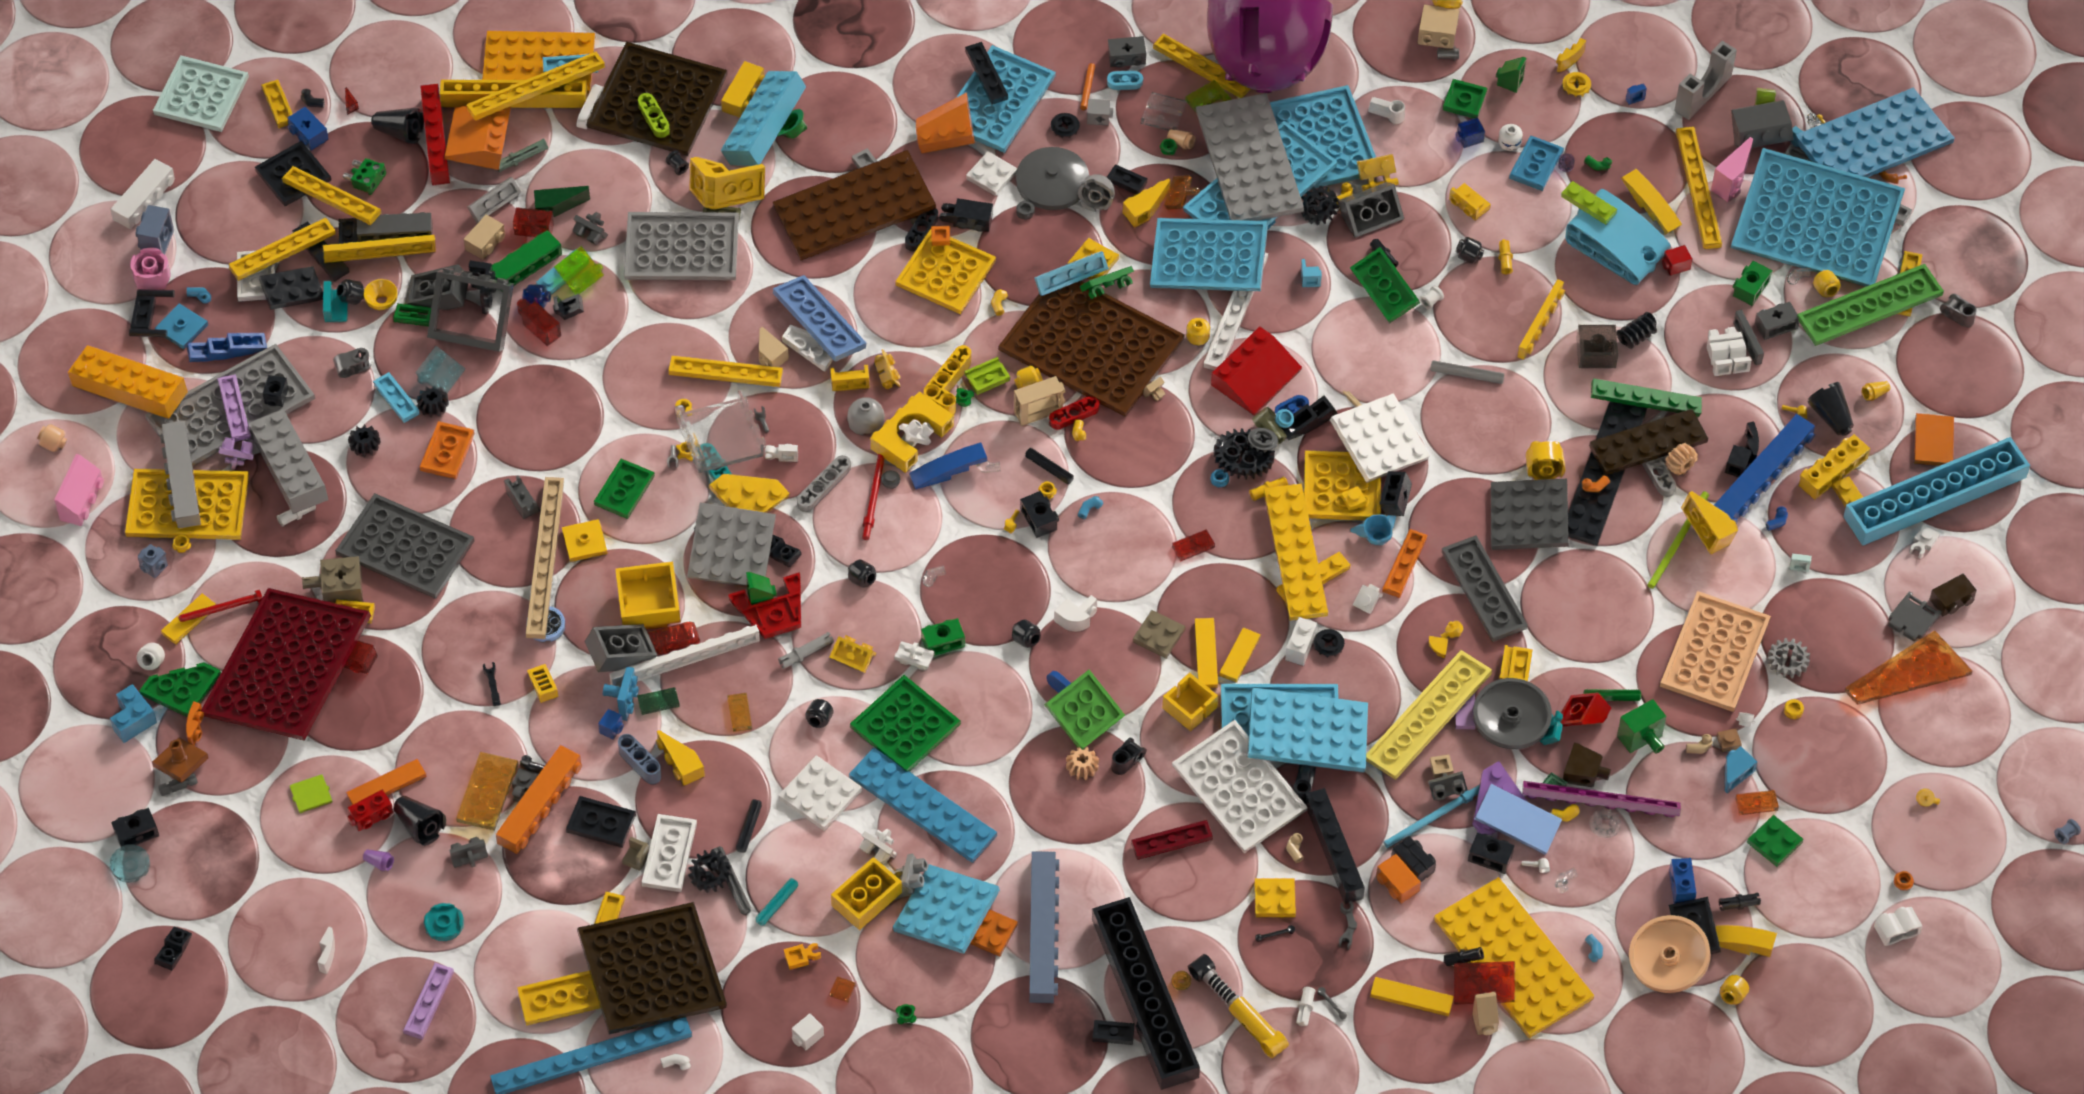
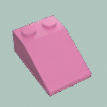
[1711,137,1753,203]

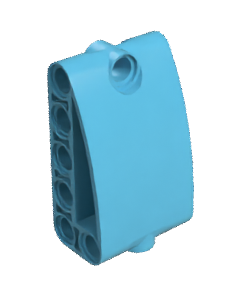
[1565,189,1671,285]

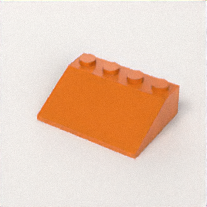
[444,106,511,170]

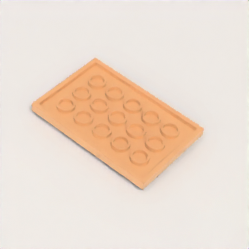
[1660,591,1771,712]

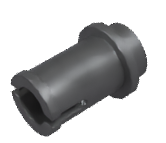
[1437,46,1459,61]

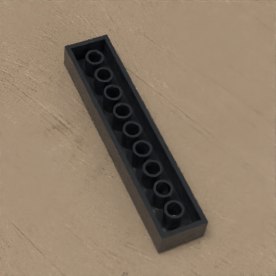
[1092,897,1200,1090]

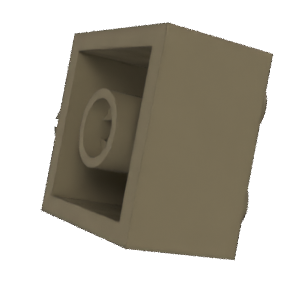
[302,556,363,603]

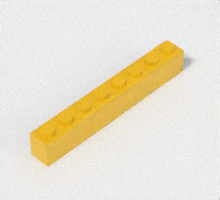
[440,79,588,108]

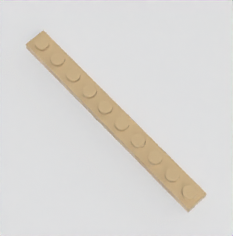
[526,477,564,639]

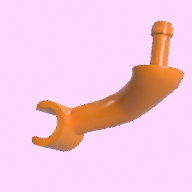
[1878,171,1907,184]

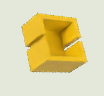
[1162,672,1218,732]

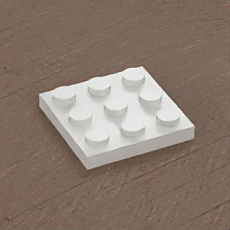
[778,755,862,831]

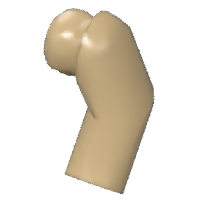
[1286,833,1304,863]

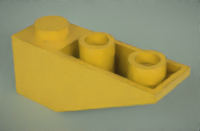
[1123,178,1170,228]
[655,730,705,786]

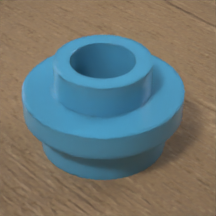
[1210,469,1229,487]

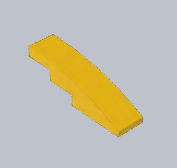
[1621,169,1682,235]

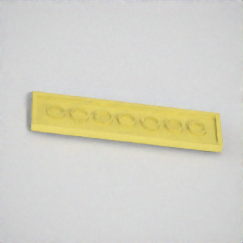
[1366,650,1492,780]

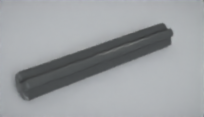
[714,846,751,915]

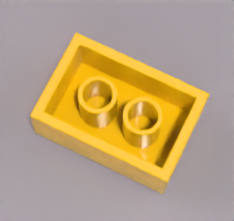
[831,857,902,931]

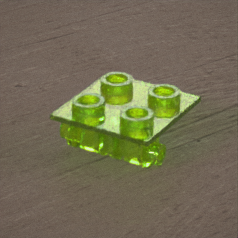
[554,246,604,295]

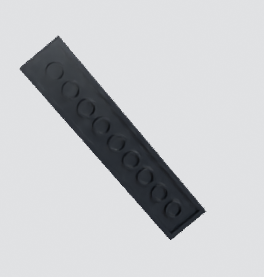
[1568,402,1648,546]

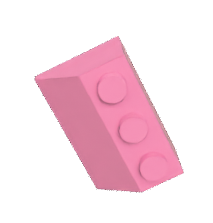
[54,454,104,526]

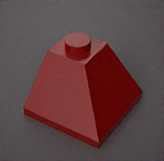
[1560,693,1612,727]

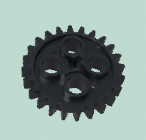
[1213,428,1275,480]

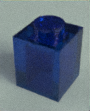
[1455,118,1485,148]

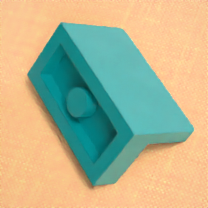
[323,281,348,322]

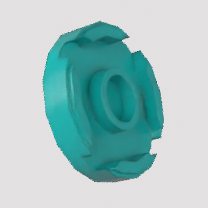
[424,903,464,941]

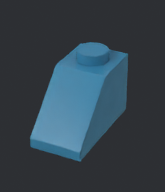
[1724,746,1757,793]

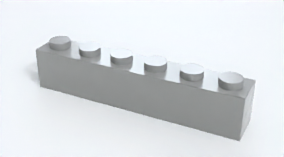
[160,420,201,528]

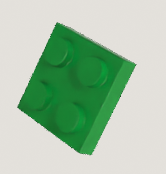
[1443,79,1488,119]
[1747,814,1804,867]

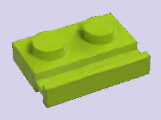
[964,357,1010,395]

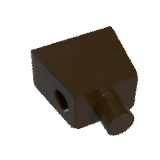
[1562,742,1611,787]

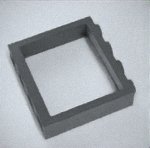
[427,268,514,352]

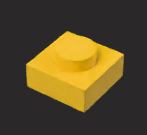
[1341,486,1367,511]

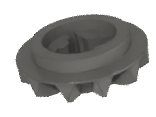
[1248,428,1278,453]

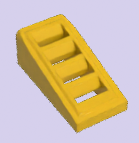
[527,664,559,703]

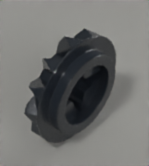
[1051,113,1080,139]
[1313,629,1345,658]

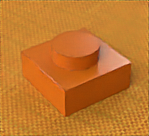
[931,226,950,246]

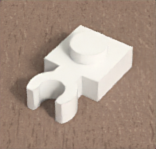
[765,444,798,462]
[1909,525,1940,559]

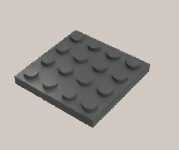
[1491,478,1569,550]

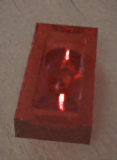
[1172,529,1215,562]

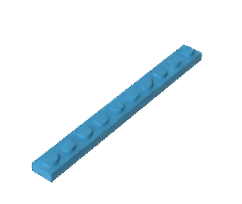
[490,1017,692,1094]

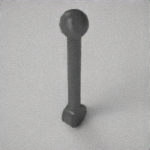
[1318,987,1347,1019]

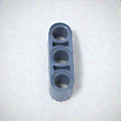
[618,734,661,784]

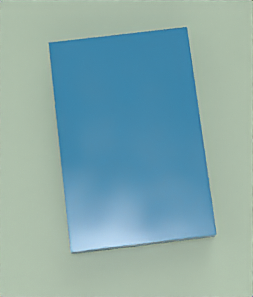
[1509,135,1564,191]

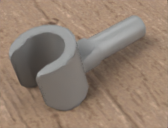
[667,445,679,468]

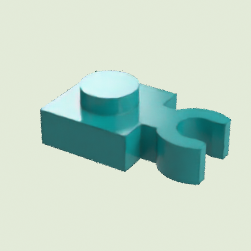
[1540,710,1563,745]

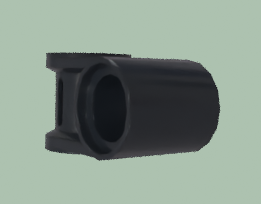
[1111,737,1147,775]

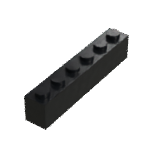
[1305,788,1365,904]

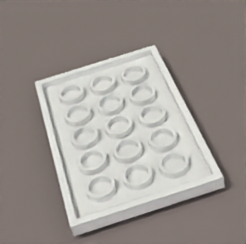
[1172,720,1307,854]

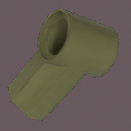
[1252,406,1287,445]

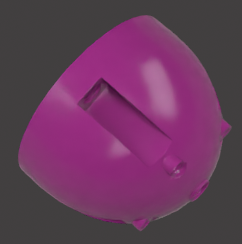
[1207,0,1333,93]

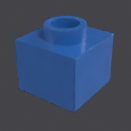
[598,709,624,740]

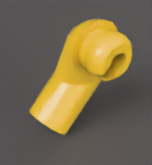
[1337,182,1353,204]
[991,289,1008,316]

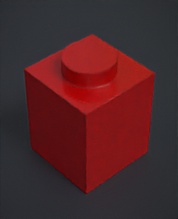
[1662,245,1693,276]

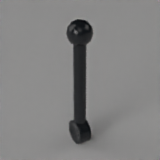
[1255,925,1295,942]

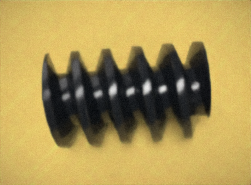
[1616,312,1657,349]

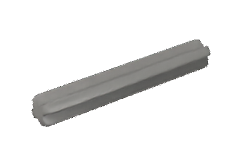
[1430,360,1505,384]

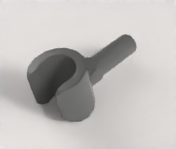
[754,406,769,433]

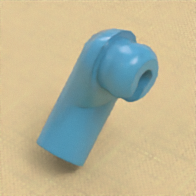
[1078,496,1103,519]
[1585,934,1603,962]

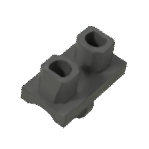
[572,212,608,245]
[1428,771,1468,801]
[449,837,488,868]

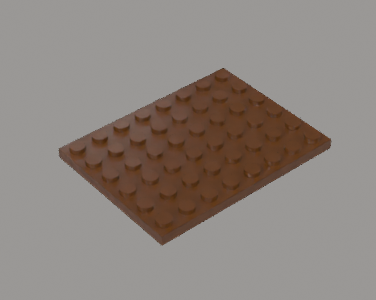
[998,280,1185,417]

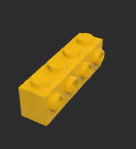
[1798,434,1870,500]

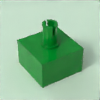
[1617,699,1667,754]

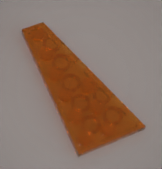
[1845,630,1973,705]

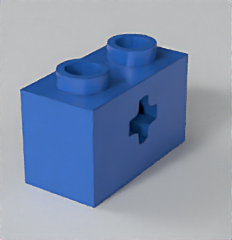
[287,107,329,151]
[1669,858,1697,904]

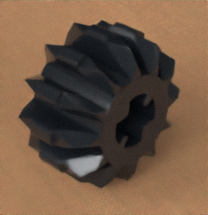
[416,385,449,418]
[348,424,381,457]

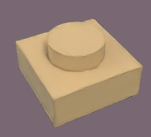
[1430,754,1454,778]

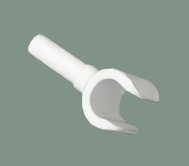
[1522,858,1550,873]

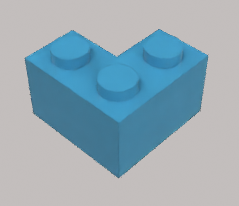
[110,684,157,743]

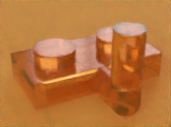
[1164,175,1201,210]

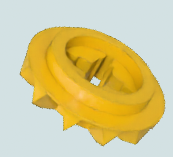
[1562,72,1591,97]

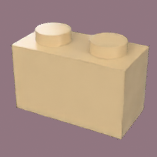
[464,215,505,260]

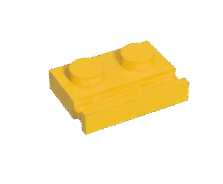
[1500,645,1533,681]

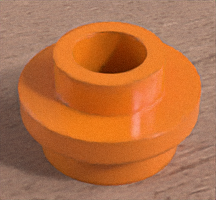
[1894,871,1914,890]

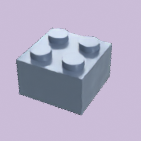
[135,205,174,255]

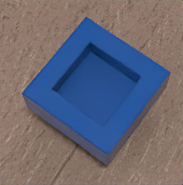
[1626,83,1647,105]

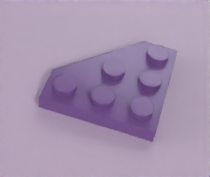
[1472,761,1528,836]

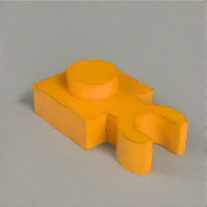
[783,943,821,970]

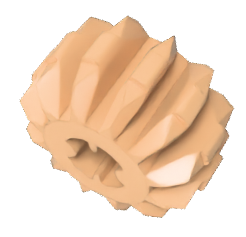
[1665,443,1698,476]
[1066,747,1099,780]

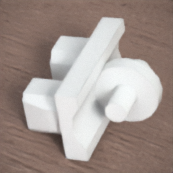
[899,419,934,447]
[894,641,934,671]
[859,829,897,865]

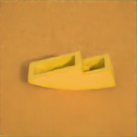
[1716,925,1777,957]

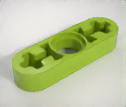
[638,93,670,138]

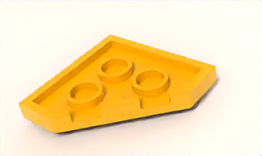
[709,474,790,513]

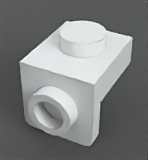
[1353,584,1383,614]

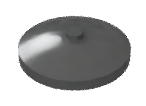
[1016,147,1089,210]
[1473,678,1552,749]

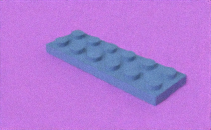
[773,275,867,362]

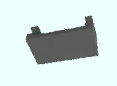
[504,475,540,519]

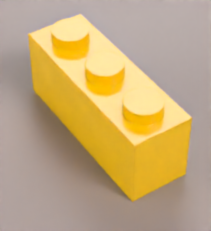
[721,61,765,118]

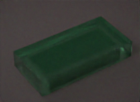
[637,687,680,715]

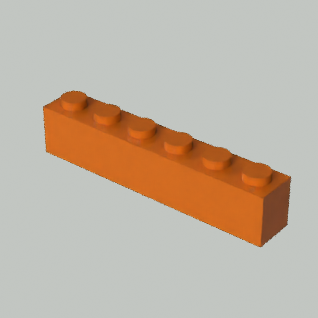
[496,745,582,854]

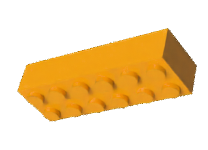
[68,345,188,419]

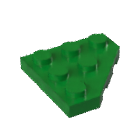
[139,662,221,718]

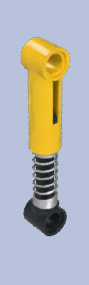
[1187,954,1289,1058]

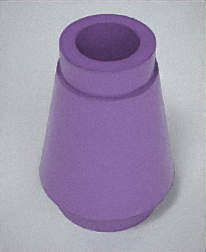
[363,849,394,871]

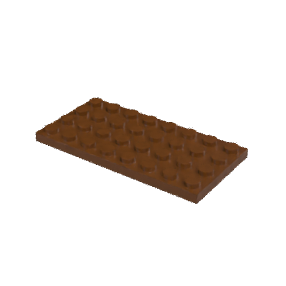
[773,150,936,261]

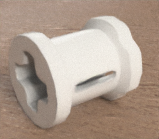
[1419,286,1444,310]

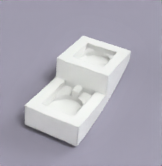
[317,927,335,974]

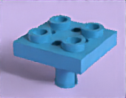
[602,667,639,721]

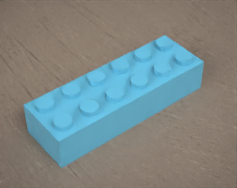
[721,71,806,166]

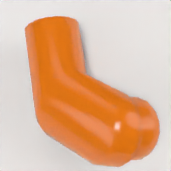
[1582,476,1610,492]

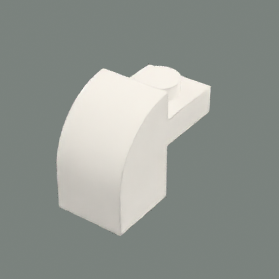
[1054,595,1097,632]

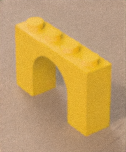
[870,391,954,473]

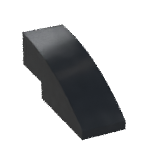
[1282,395,1338,441]

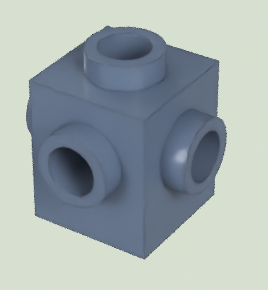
[138,544,168,578]

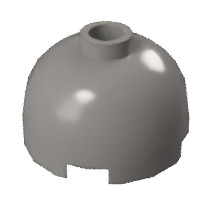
[1077,174,1115,212]
[847,397,885,435]

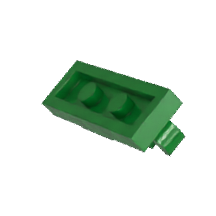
[1080,266,1134,299]

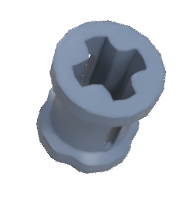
[2054,819,2081,844]

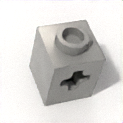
[1087,99,1113,126]

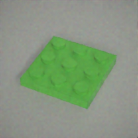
[1044,670,1125,749]

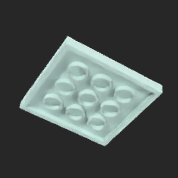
[153,55,249,132]

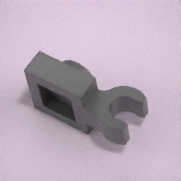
[512,768,538,802]

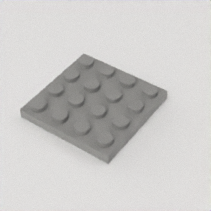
[687,502,776,587]

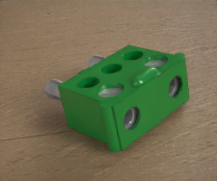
[343,158,387,195]

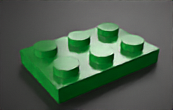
[594,458,655,519]

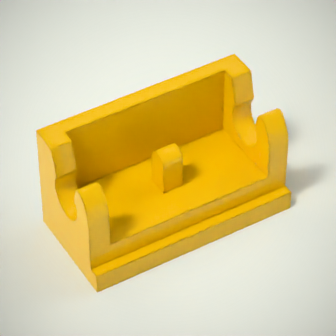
[830,365,870,391]

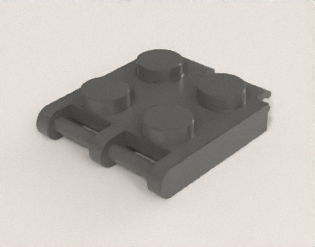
[1888,591,1942,642]

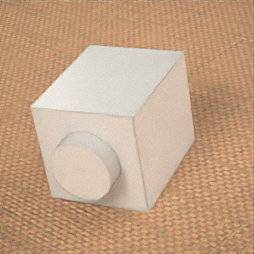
[792,1013,824,1050]

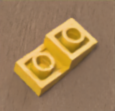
[1556,38,1587,72]

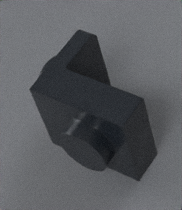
[553,294,584,320]

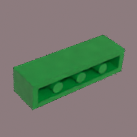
[492,230,562,293]

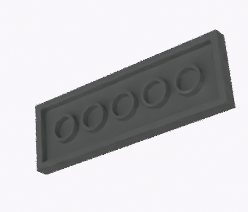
[1442,535,1528,642]

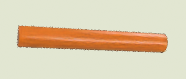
[1080,63,1095,110]

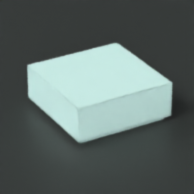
[1790,553,1812,572]

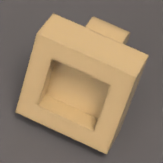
[1143,377,1165,401]

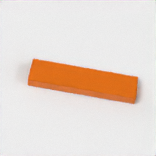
[1382,529,1428,598]
[346,759,427,805]

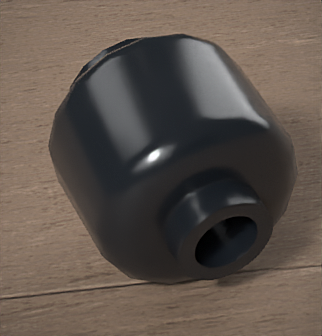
[1455,237,1484,264]
[337,279,364,305]
[848,559,876,588]
[1012,619,1041,648]
[805,699,834,728]

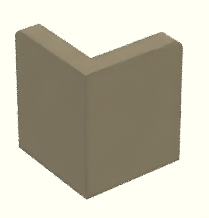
[622,837,649,871]

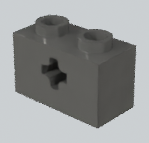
[1108,36,1146,67]
[1755,302,1799,340]

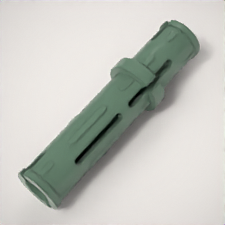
[498,138,548,172]

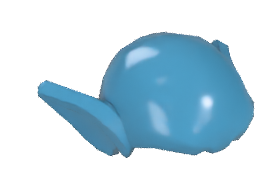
[1350,514,1396,546]

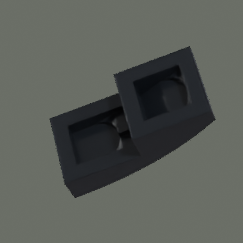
[1745,421,1759,463]

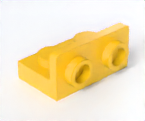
[1449,183,1491,221]
[829,635,877,673]

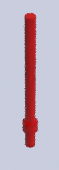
[862,454,885,540]

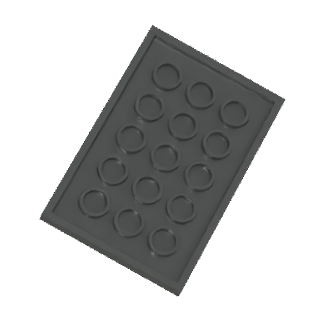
[335,493,475,599]

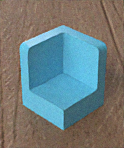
[1301,259,1322,287]

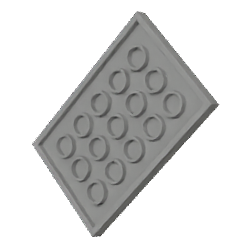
[624,212,739,280]

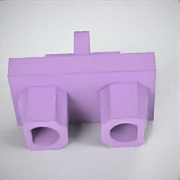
[218,437,254,470]

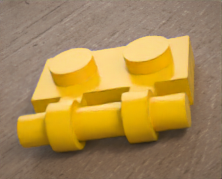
[1357,154,1399,191]

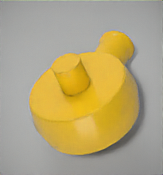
[1440,621,1463,638]
[1916,788,1940,807]

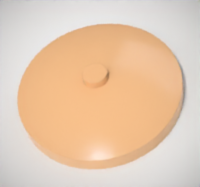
[1629,915,1710,993]

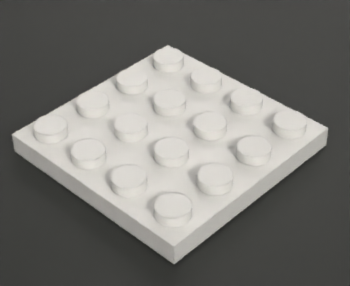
[1330,393,1430,483]

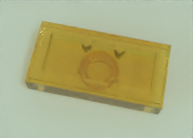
[727,693,752,732]

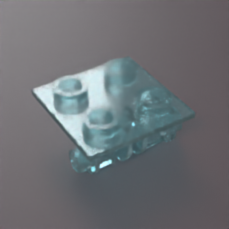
[415,346,466,393]

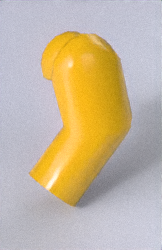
[1072,420,1086,441]
[1551,804,1580,822]

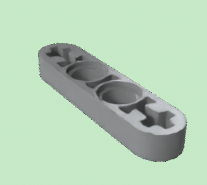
[797,455,851,512]

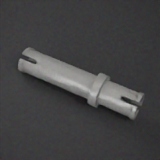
[778,632,834,669]

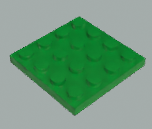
[850,675,961,772]

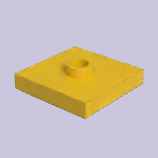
[562,519,608,562]

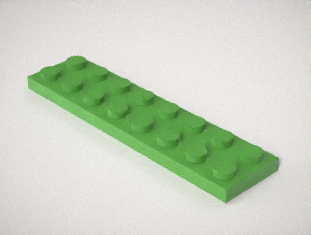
[1797,264,1944,346]

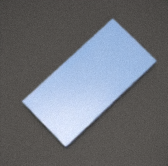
[1474,784,1562,855]

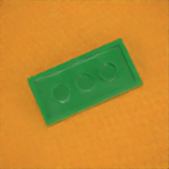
[1350,247,1420,324]

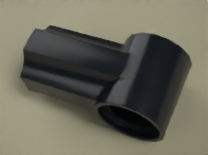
[1294,764,1316,804]

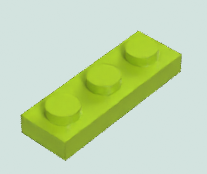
[1561,181,1617,225]

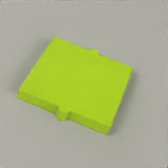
[289,774,333,813]

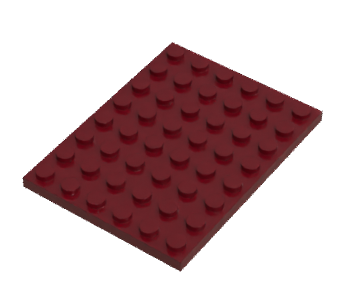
[201,588,371,741]

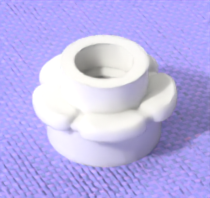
[1736,712,1755,727]

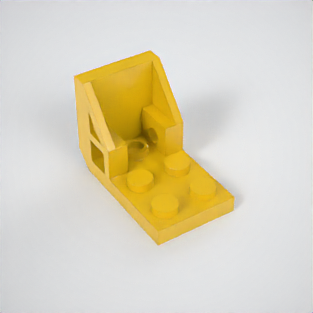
[689,157,765,209]

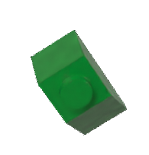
[1495,57,1527,93]
[746,572,777,605]

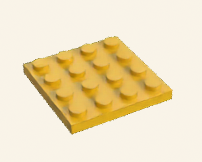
[895,229,996,314]
[1304,450,1381,521]

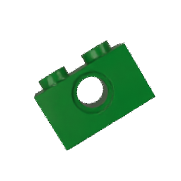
[1732,261,1773,306]
[921,618,965,656]

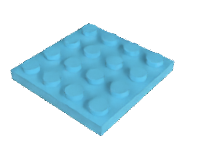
[893,864,1000,954]

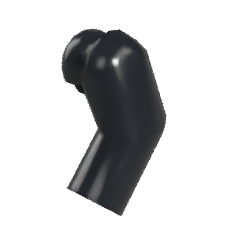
[300,89,325,108]
[520,755,545,774]

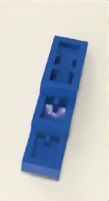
[187,333,267,362]
[909,442,987,490]

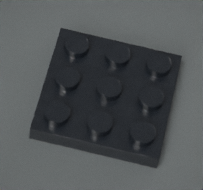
[255,141,331,207]

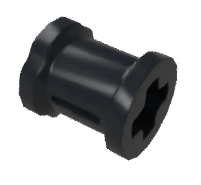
[665,151,689,175]

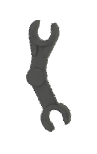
[1339,901,1357,950]

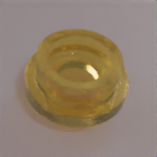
[1171,971,1192,990]

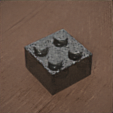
[1576,325,1618,368]

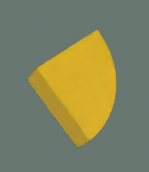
[1428,636,1448,658]

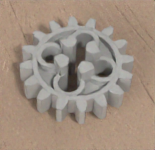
[1767,638,1810,679]

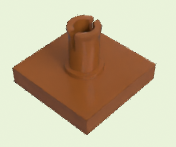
[152,737,209,783]

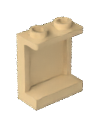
[1418,5,1460,49]

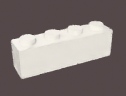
[110,159,175,229]

